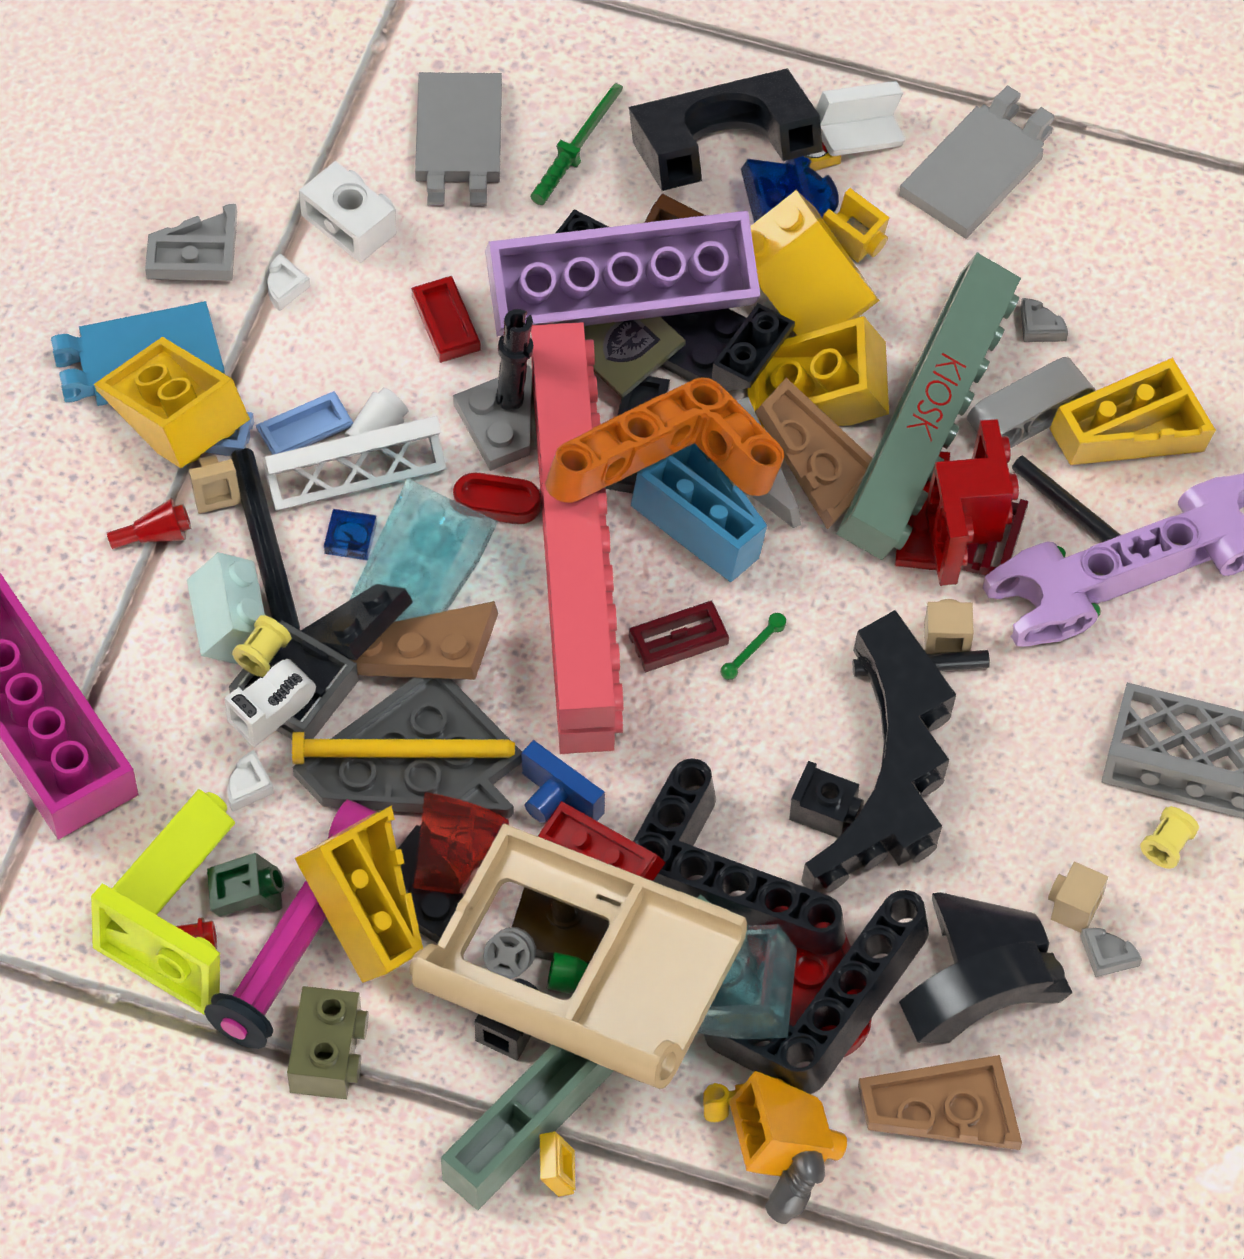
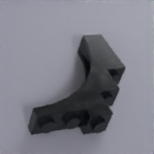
[801,610,956,892]

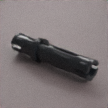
[496,309,534,411]

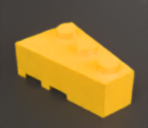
[1049,357,1216,465]
[294,805,423,983]

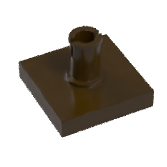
[507,887,609,964]

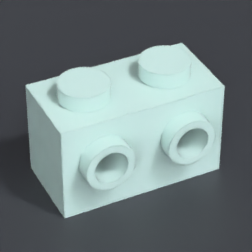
[186,552,265,664]

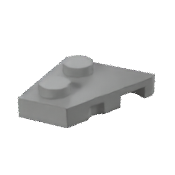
[145,204,237,281]
[453,365,532,471]

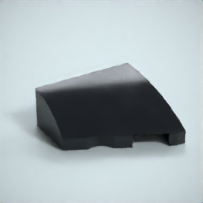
[932,892,1049,963]

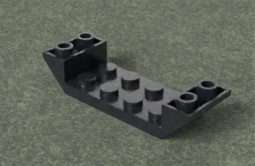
[555,209,795,391]

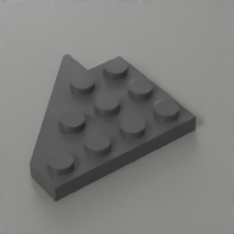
[293,677,522,818]

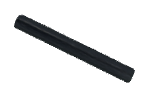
[230,448,300,630]

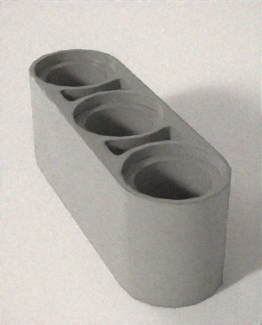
[967,357,1096,448]

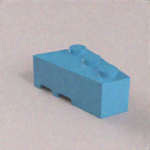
[631,443,767,582]

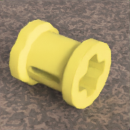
[232,615,292,677]
[1140,806,1199,869]

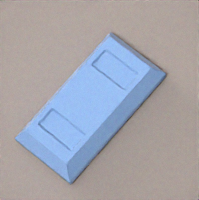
[256,391,353,455]

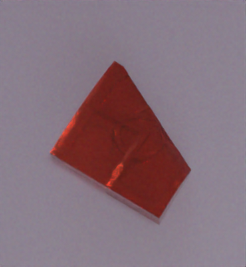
[413,792,509,894]

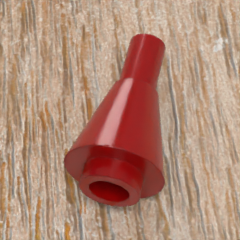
[107,498,191,549]

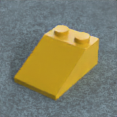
[750,190,880,336]
[747,316,889,427]
[94,337,250,468]

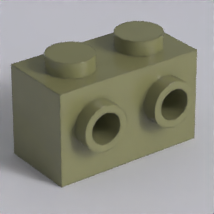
[287,986,369,1100]

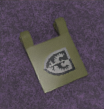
[584,317,686,398]

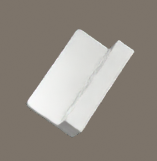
[816,81,905,156]

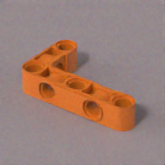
[545,378,784,503]

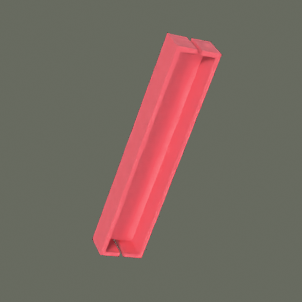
[531,322,624,754]

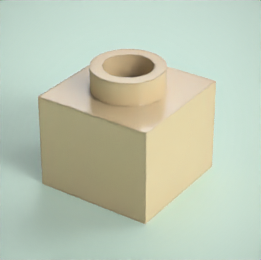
[924,599,974,654]
[1048,861,1109,933]

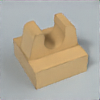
[189,455,242,514]

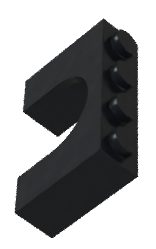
[629,68,823,191]

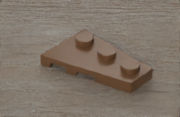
[755,378,872,529]
[350,601,498,680]
[858,1055,1022,1150]

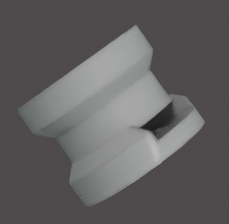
[484,927,536,979]

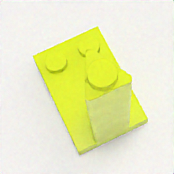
[91,789,235,1016]

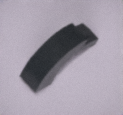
[899,942,1073,1043]

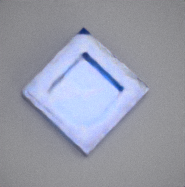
[324,509,377,561]

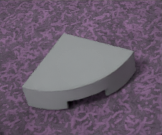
[1020,298,1068,342]
[1080,928,1142,977]

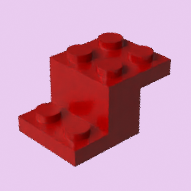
[925,419,1019,586]

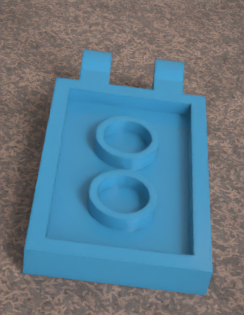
[51,301,225,406]

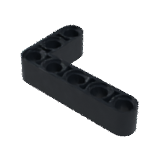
[633,758,846,955]
[701,890,929,1094]

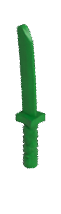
[530,83,623,205]

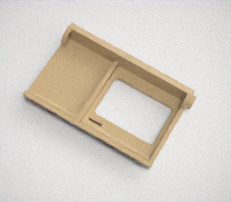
[409,823,747,1089]

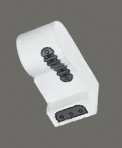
[225,659,316,747]

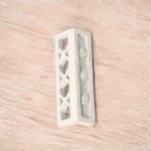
[262,415,447,511]

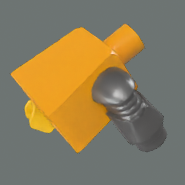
[703,1071,847,1224]

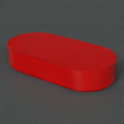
[453,472,541,524]

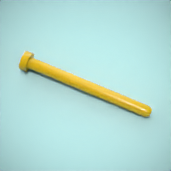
[292,732,515,764]

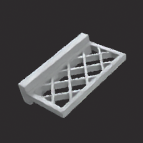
[1101,682,1244,818]

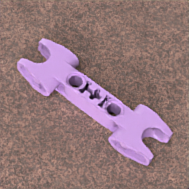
[983,473,1244,647]

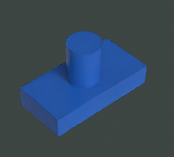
[522,740,605,823]

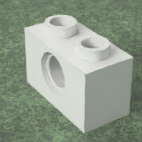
[299,161,397,263]

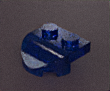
[741,156,839,223]

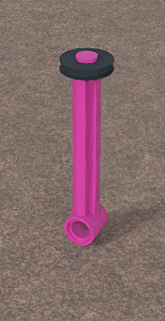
[204,799,392,1049]

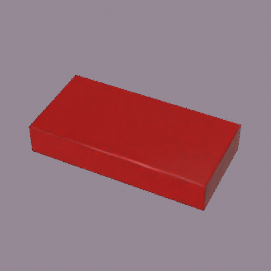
[411,276,481,363]

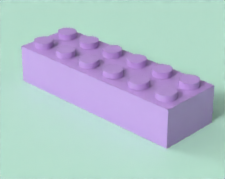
[485,211,760,337]

